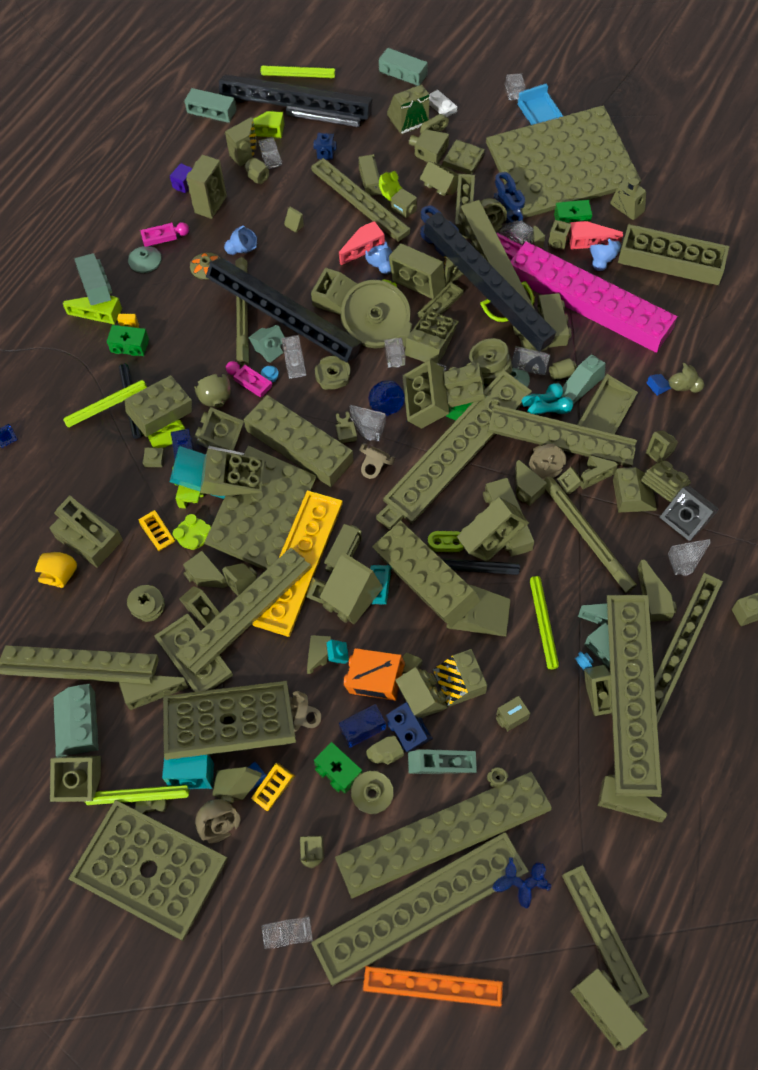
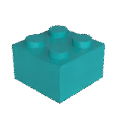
[162,754,214,789]

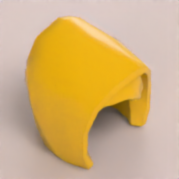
[35,552,77,588]

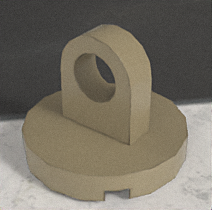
[359,443,396,479]
[529,444,566,480]
[289,691,321,732]

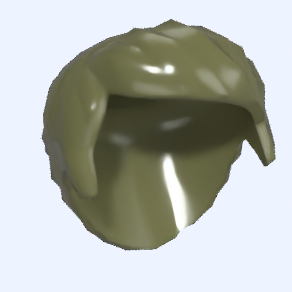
[668,363,704,393]

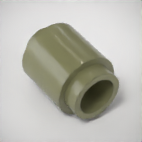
[549,358,577,380]

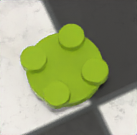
[379,171,402,201]
[173,514,211,550]

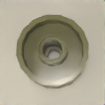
[469,338,513,385]

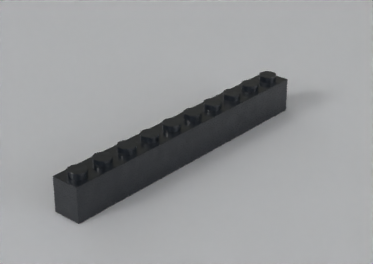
[219,74,373,119]
[424,212,556,352]
[206,258,362,363]

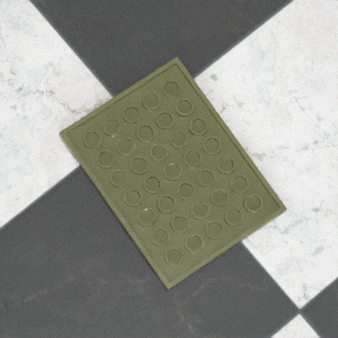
[486,105,641,218]

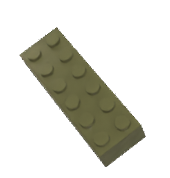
[618,224,729,285]
[244,395,354,487]
[372,520,481,628]

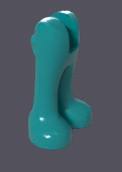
[522,383,573,415]

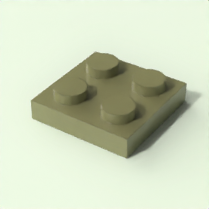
[443,140,485,175]

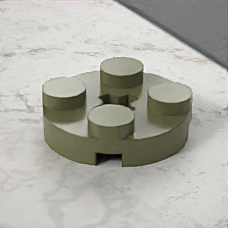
[315,356,350,390]

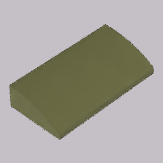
[576,374,638,434]

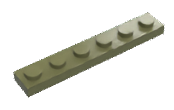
[562,865,649,1007]

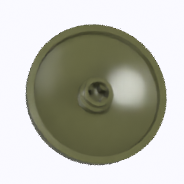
[341,280,410,348]

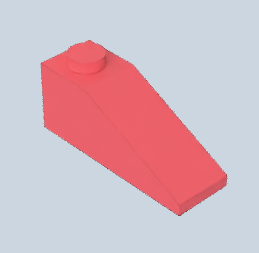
[339,221,385,265]
[569,221,623,249]

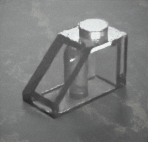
[496,220,534,246]
[281,335,306,379]
[350,405,386,441]
[668,539,711,575]

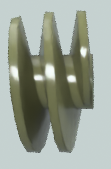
[127,585,165,622]

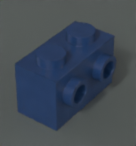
[386,702,433,752]

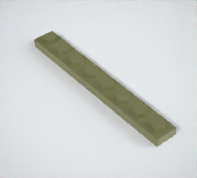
[311,158,410,242]

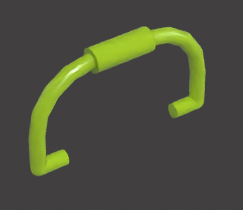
[480,282,535,322]

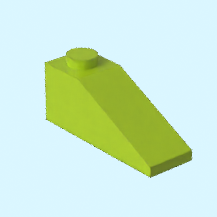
[63,296,122,324]

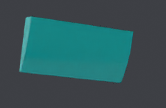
[169,446,225,499]

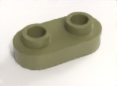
[420,114,449,133]

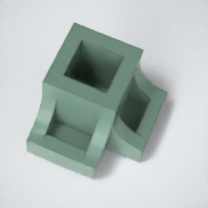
[249,325,286,363]

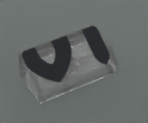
[512,346,550,375]

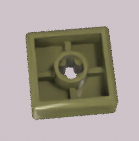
[641,461,691,502]

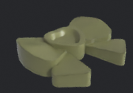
[135,799,167,814]

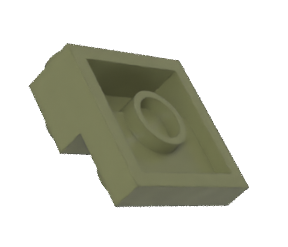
[444,363,485,408]
[194,407,244,451]

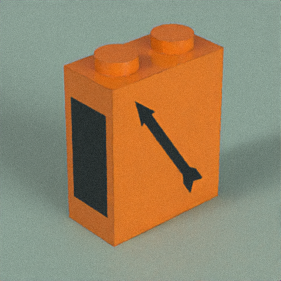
[344,649,405,701]

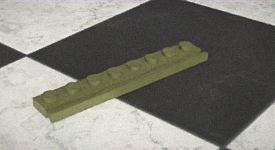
[487,404,637,467]
[175,548,311,676]
[0,645,159,684]

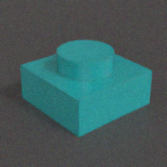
[326,639,349,664]

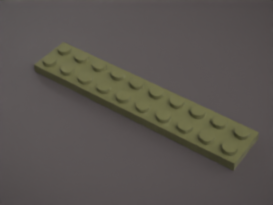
[383,370,532,524]
[607,595,662,797]
[335,772,552,899]
[311,833,528,986]

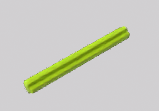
[261,66,335,78]
[64,380,147,427]
[530,576,559,670]
[85,785,189,805]

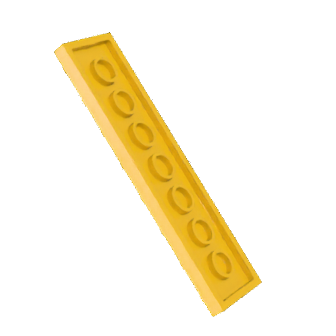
[252,490,343,637]

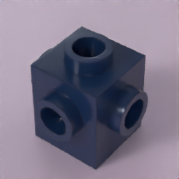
[314,133,337,160]

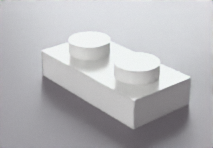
[429,90,457,117]

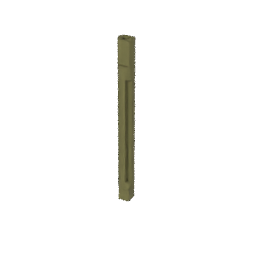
[236,257,249,367]
[544,477,637,593]

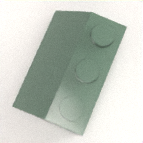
[54,684,99,757]

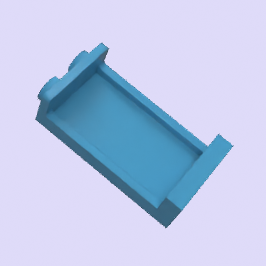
[518,84,563,125]

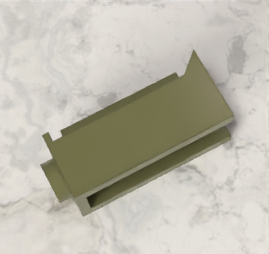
[358,154,382,196]
[324,524,362,573]

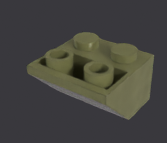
[395,667,448,718]

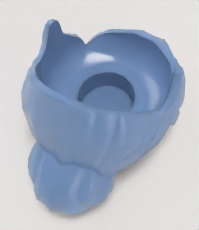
[224,226,257,255]
[590,239,621,271]
[365,242,392,274]

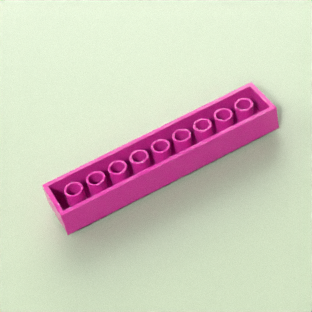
[510,242,677,353]

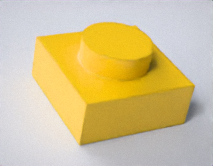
[117,314,139,328]

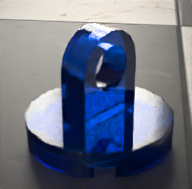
[368,380,405,416]

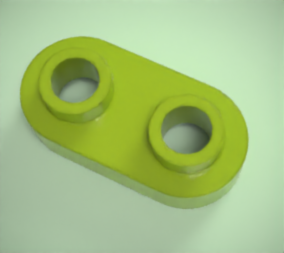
[428,531,464,552]

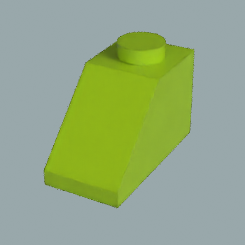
[253,111,284,138]

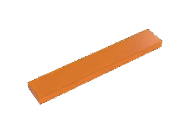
[363,966,503,1007]

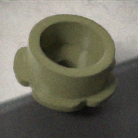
[487,767,508,788]

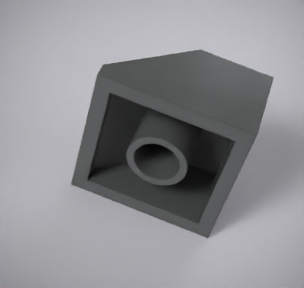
[660,486,719,541]

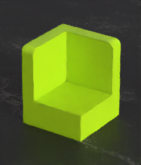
[175,485,204,509]

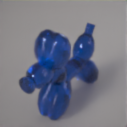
[492,857,552,909]

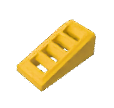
[138,510,175,551]
[251,763,295,811]

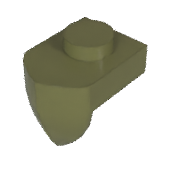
[300,835,324,868]

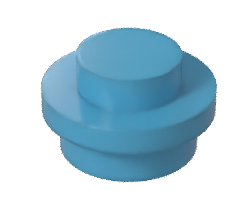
[261,366,279,382]
[575,652,594,670]

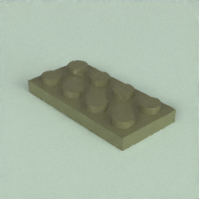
[154,613,233,692]

